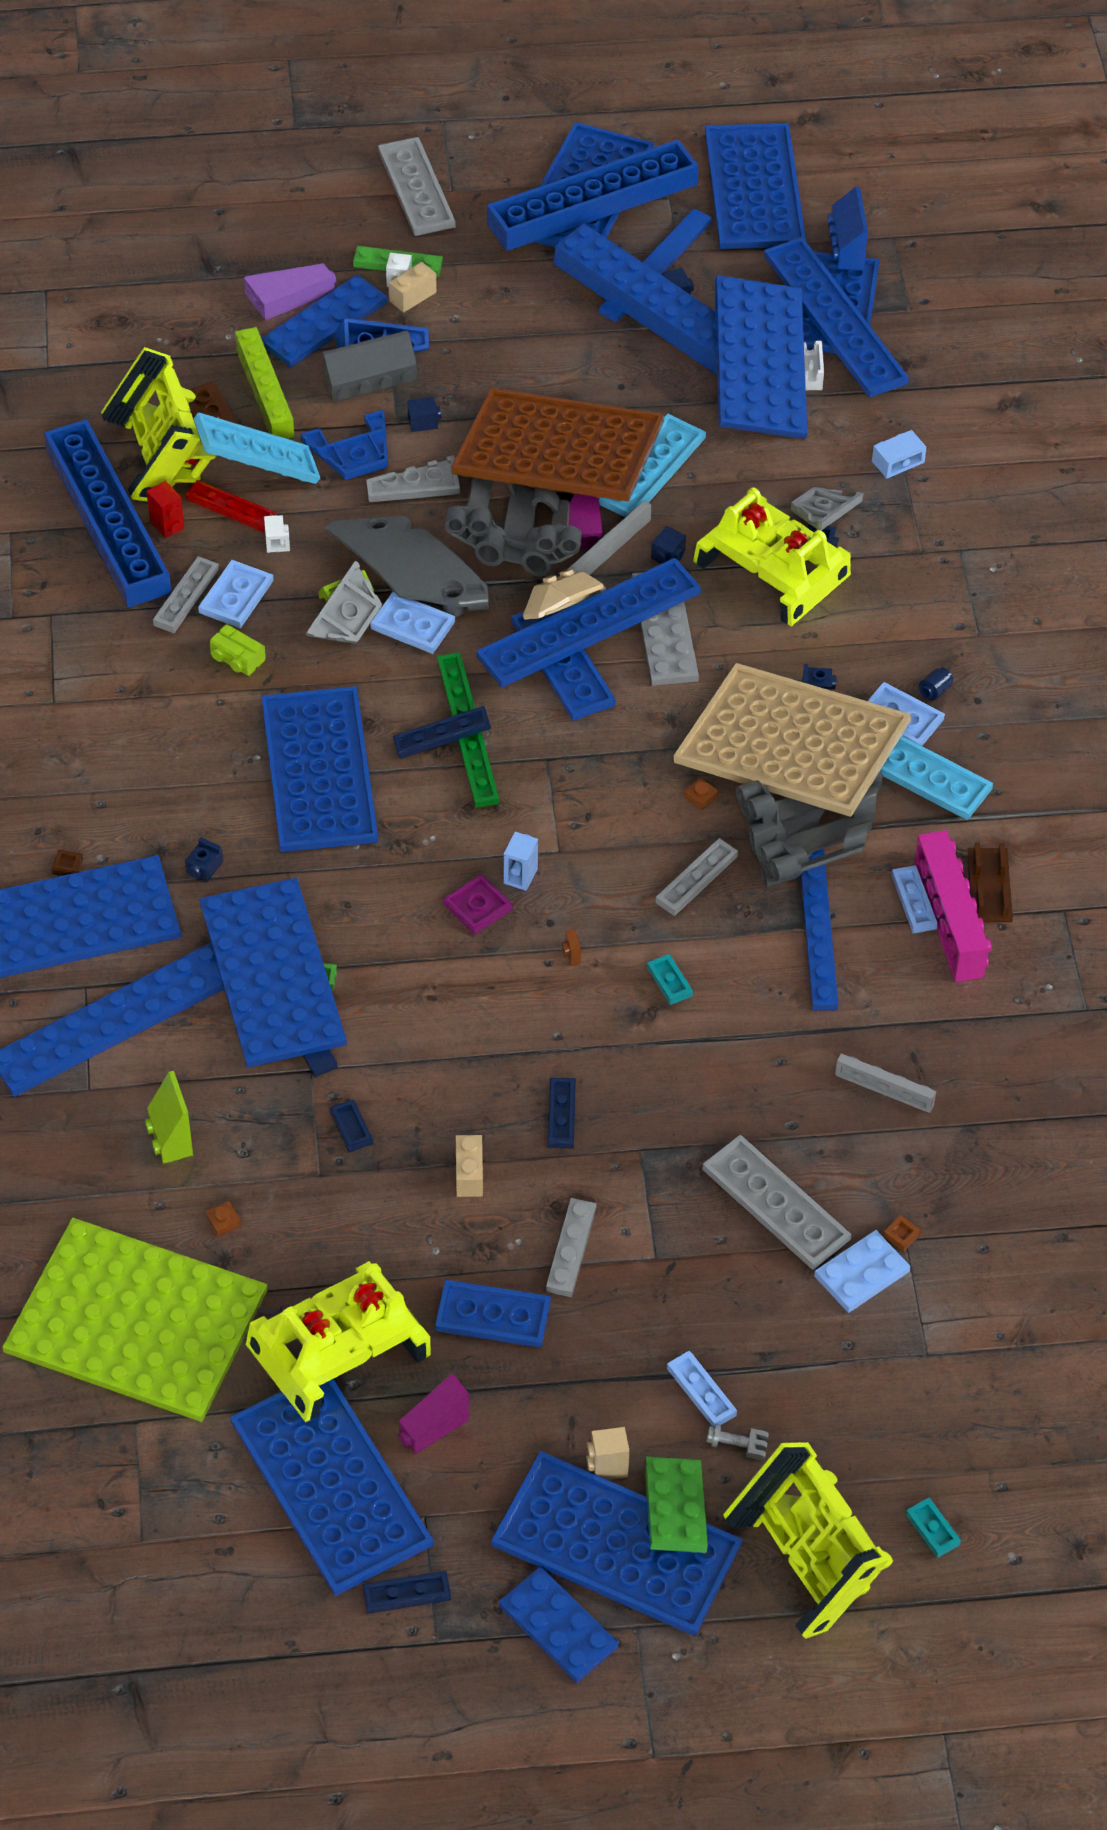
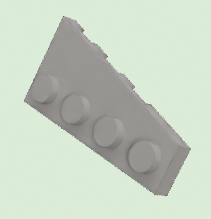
[366,455,460,503]

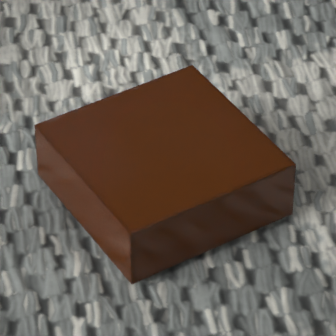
[52,850,83,876]

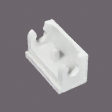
[804,341,824,390]

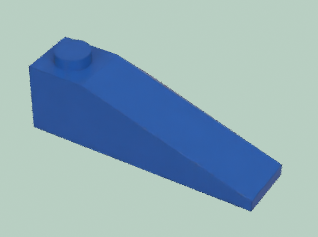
[336,318,429,353]

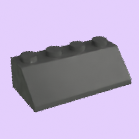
[323,330,417,402]

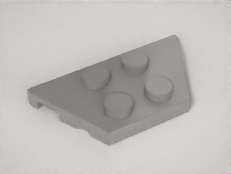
[791,487,863,530]
[305,561,382,644]

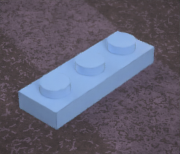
[891,865,938,934]
[667,1350,737,1427]

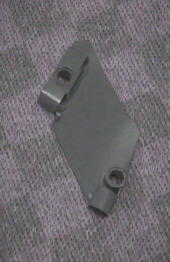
[325,516,489,617]

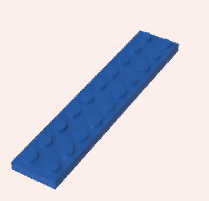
[764,237,909,398]
[477,558,701,688]
[0,943,224,1097]

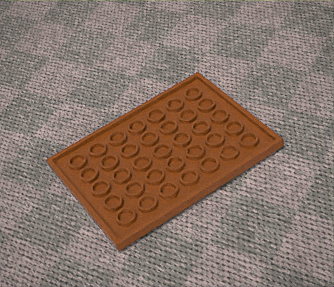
[451,388,664,502]

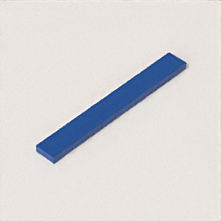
[599,209,712,322]

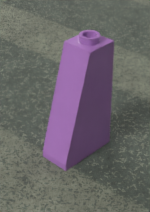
[244,263,336,320]

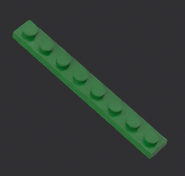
[437,652,499,808]

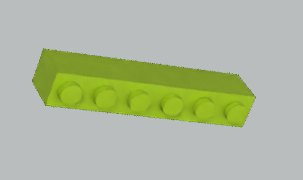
[235,327,294,439]

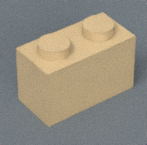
[389,262,437,313]
[456,1135,483,1197]
[586,1427,629,1480]

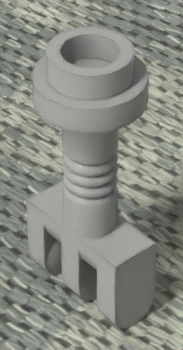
[706,1424,769,1460]

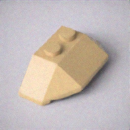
[523,569,606,620]

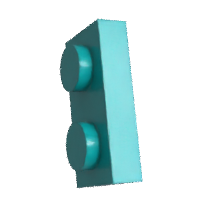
[647,954,693,1005]
[905,1497,961,1558]

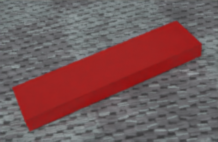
[186,480,276,533]

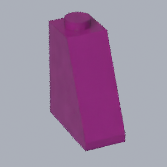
[569,494,602,549]
[398,1374,469,1454]

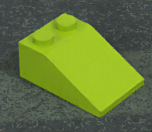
[144,1071,193,1164]

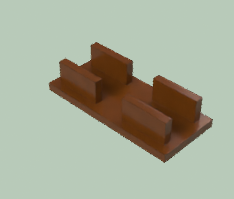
[188,381,239,424]
[968,843,1013,923]

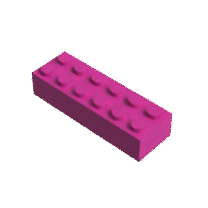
[914,830,991,982]

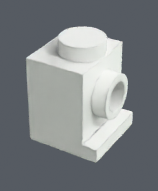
[264,515,290,553]

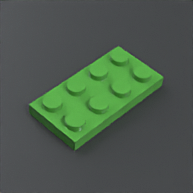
[644,1457,708,1553]

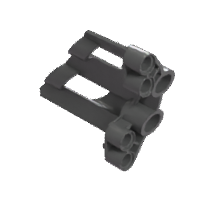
[445,477,582,576]
[736,772,883,888]

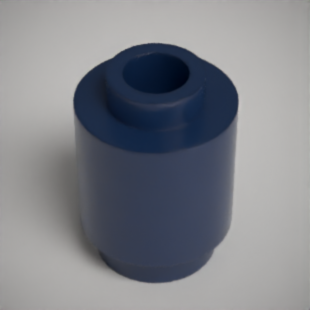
[919,667,953,701]

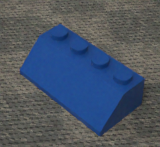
[827,187,868,270]

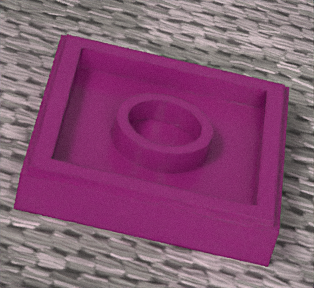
[443,874,513,935]

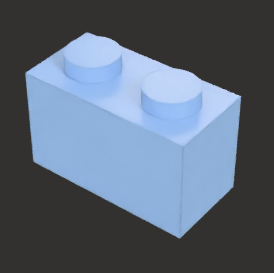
[872,430,927,479]
[504,832,538,891]

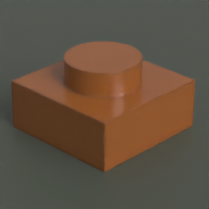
[684,778,719,810]
[562,930,581,966]
[205,1201,241,1237]
[883,1215,921,1252]

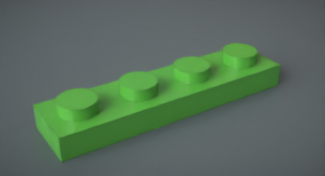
[353,246,443,278]

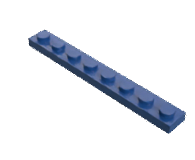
[800,849,838,1011]

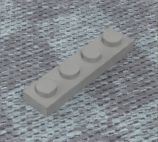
[153,556,219,633]
[655,838,738,916]
[835,1053,936,1113]
[546,1198,597,1297]

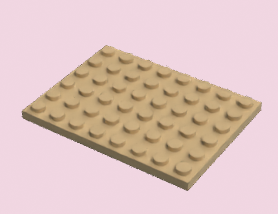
[673,663,911,817]

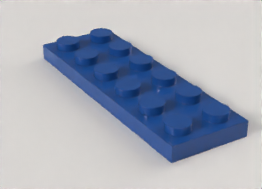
[261,274,387,368]
[511,610,616,721]

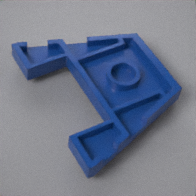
[301,410,388,480]

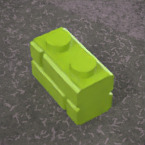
[210,624,266,676]

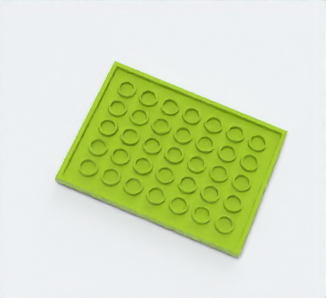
[3,1217,268,1422]

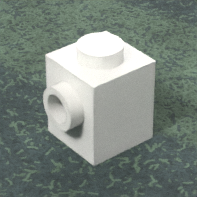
[386,253,412,287]

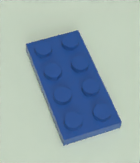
[435,1280,551,1348]
[499,1566,619,1683]

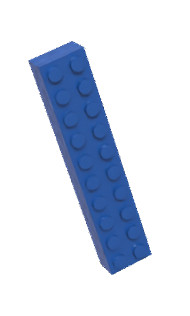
[487,140,699,251]
[554,223,717,375]
[44,419,172,608]

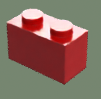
[146,481,184,539]

